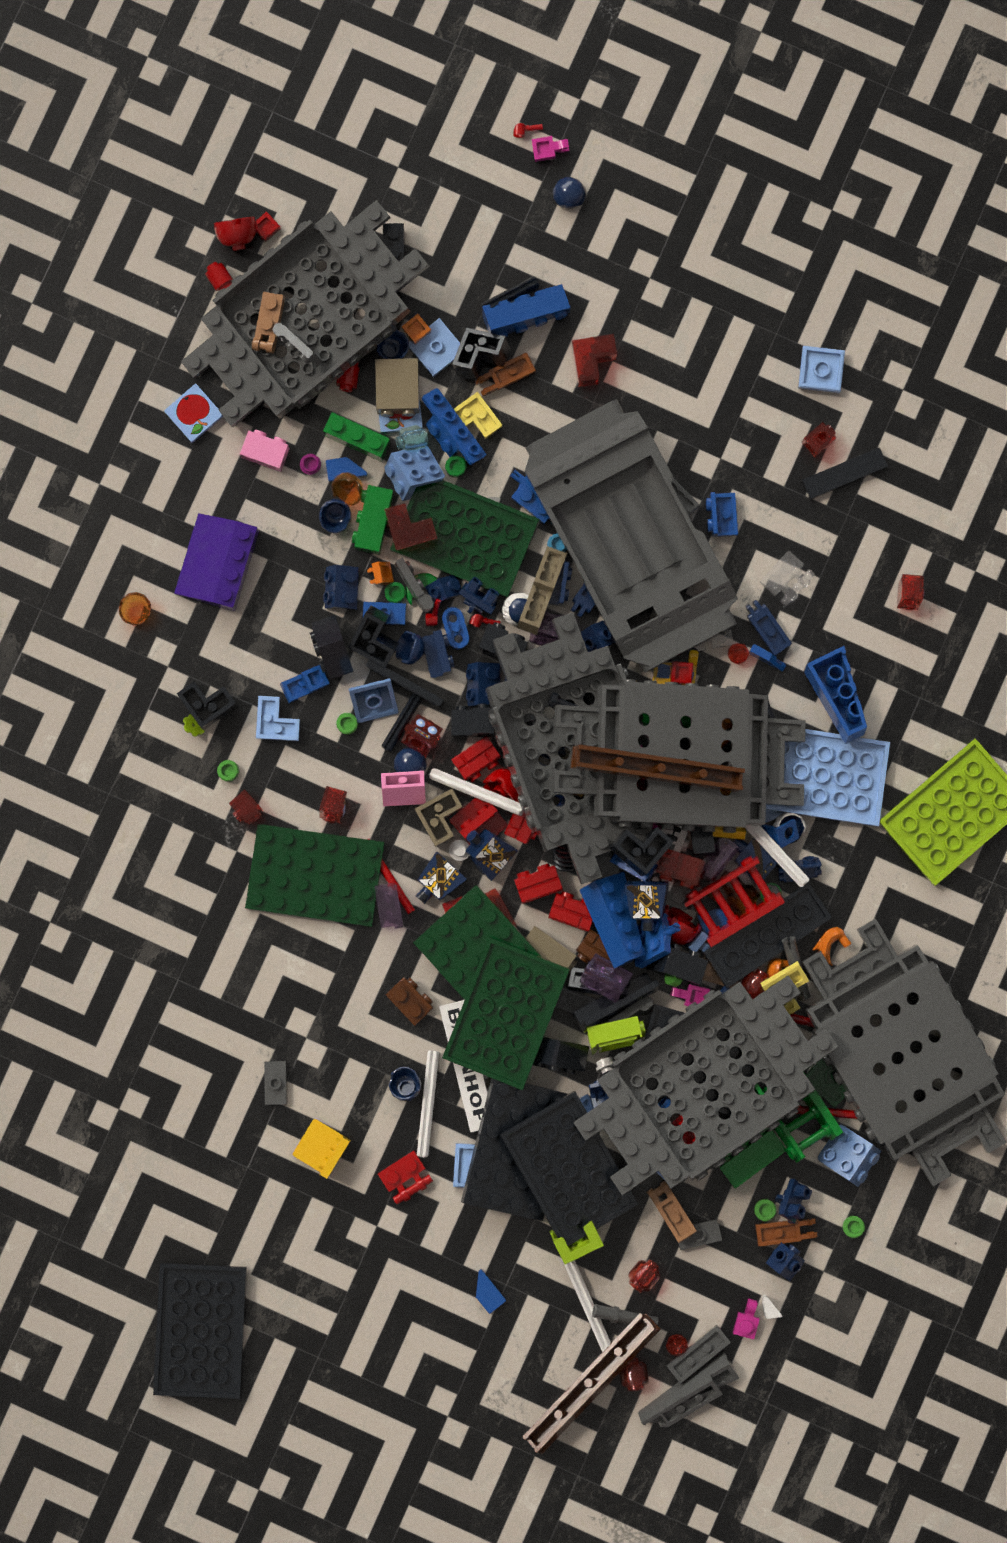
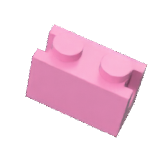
[240,430,290,472]
[381,771,426,807]

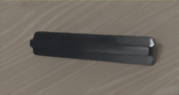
[481,276,539,308]
[382,694,422,752]

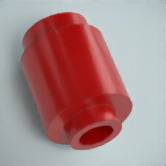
[205,262,233,291]
[336,363,360,392]

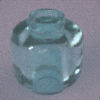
[395,425,428,452]

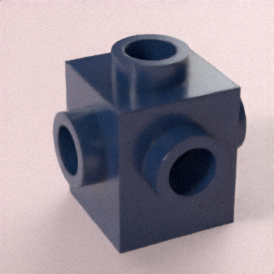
[581,620,615,652]
[766,1242,805,1281]

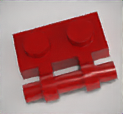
[378,1150,433,1205]

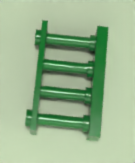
[754,1073,843,1163]

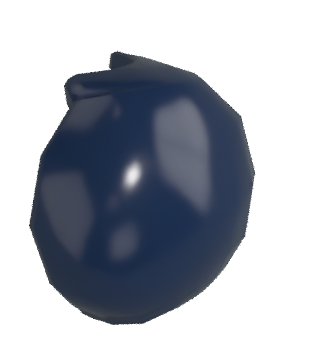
[553,177,586,209]
[376,330,409,359]
[319,499,351,534]
[396,631,425,665]
[394,747,427,772]
[389,1067,421,1101]

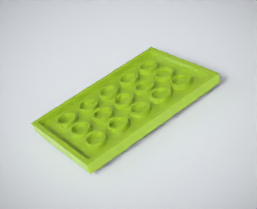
[880,739,1007,886]

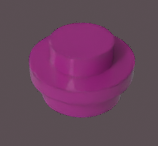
[300,454,321,475]

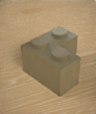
[415,789,463,847]

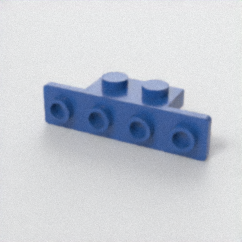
[421,388,486,465]

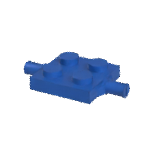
[510,469,549,525]
[635,913,681,968]

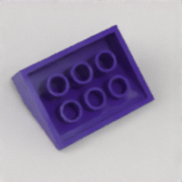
[174,513,259,611]

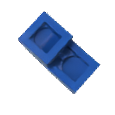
[280,665,330,703]

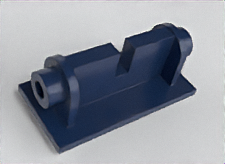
[776,856,822,883]

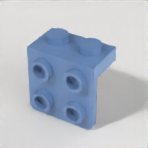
[384,445,445,501]
[818,1125,881,1187]

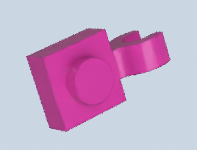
[531,136,569,162]
[670,984,710,1006]
[733,1299,760,1339]

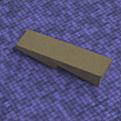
[517,546,567,635]

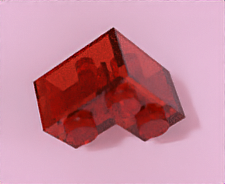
[571,334,617,387]
[384,503,438,550]
[656,849,708,890]

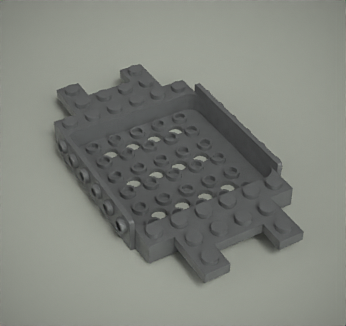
[181,200,429,427]
[485,612,652,884]
[552,679,806,833]
[802,919,1007,1186]
[573,975,839,1195]

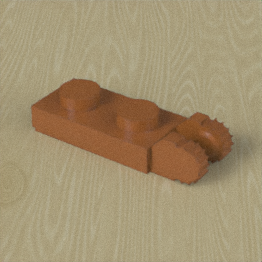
[475,352,536,396]
[755,1218,818,1246]

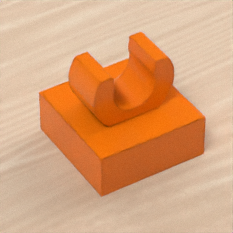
[402,314,431,344]
[367,562,394,585]

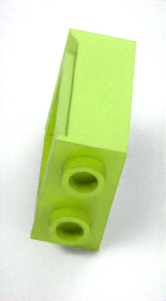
[587,1016,646,1055]

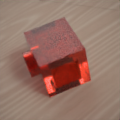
[802,422,836,458]
[229,789,263,824]

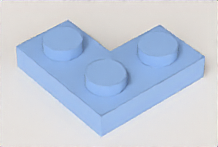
[256,696,300,741]

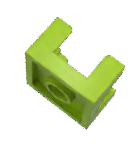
[549,1221,604,1265]

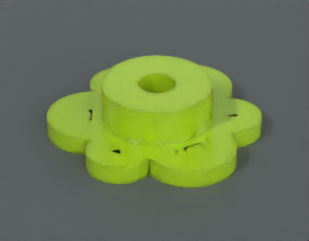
[183,714,205,737]

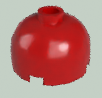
[214,217,256,250]
[483,768,519,802]
[665,905,701,945]

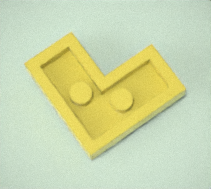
[454,392,503,439]
[760,961,809,1015]

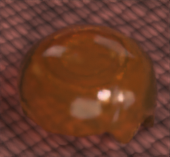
[331,472,363,506]
[119,592,151,626]

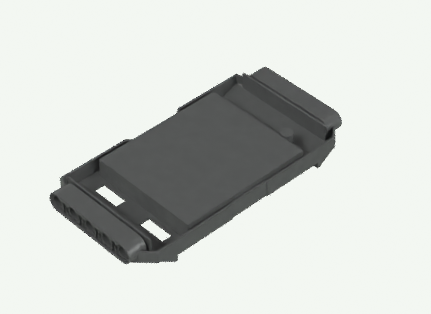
[525,399,738,673]

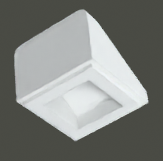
[761,1295,783,1319]

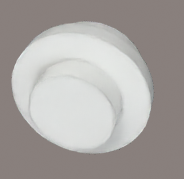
[449,840,469,861]
[596,1057,614,1075]

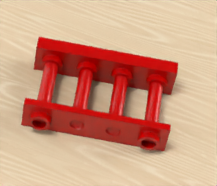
[684,856,785,947]

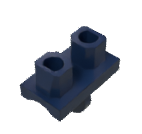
[459,577,500,614]
[775,1179,812,1224]

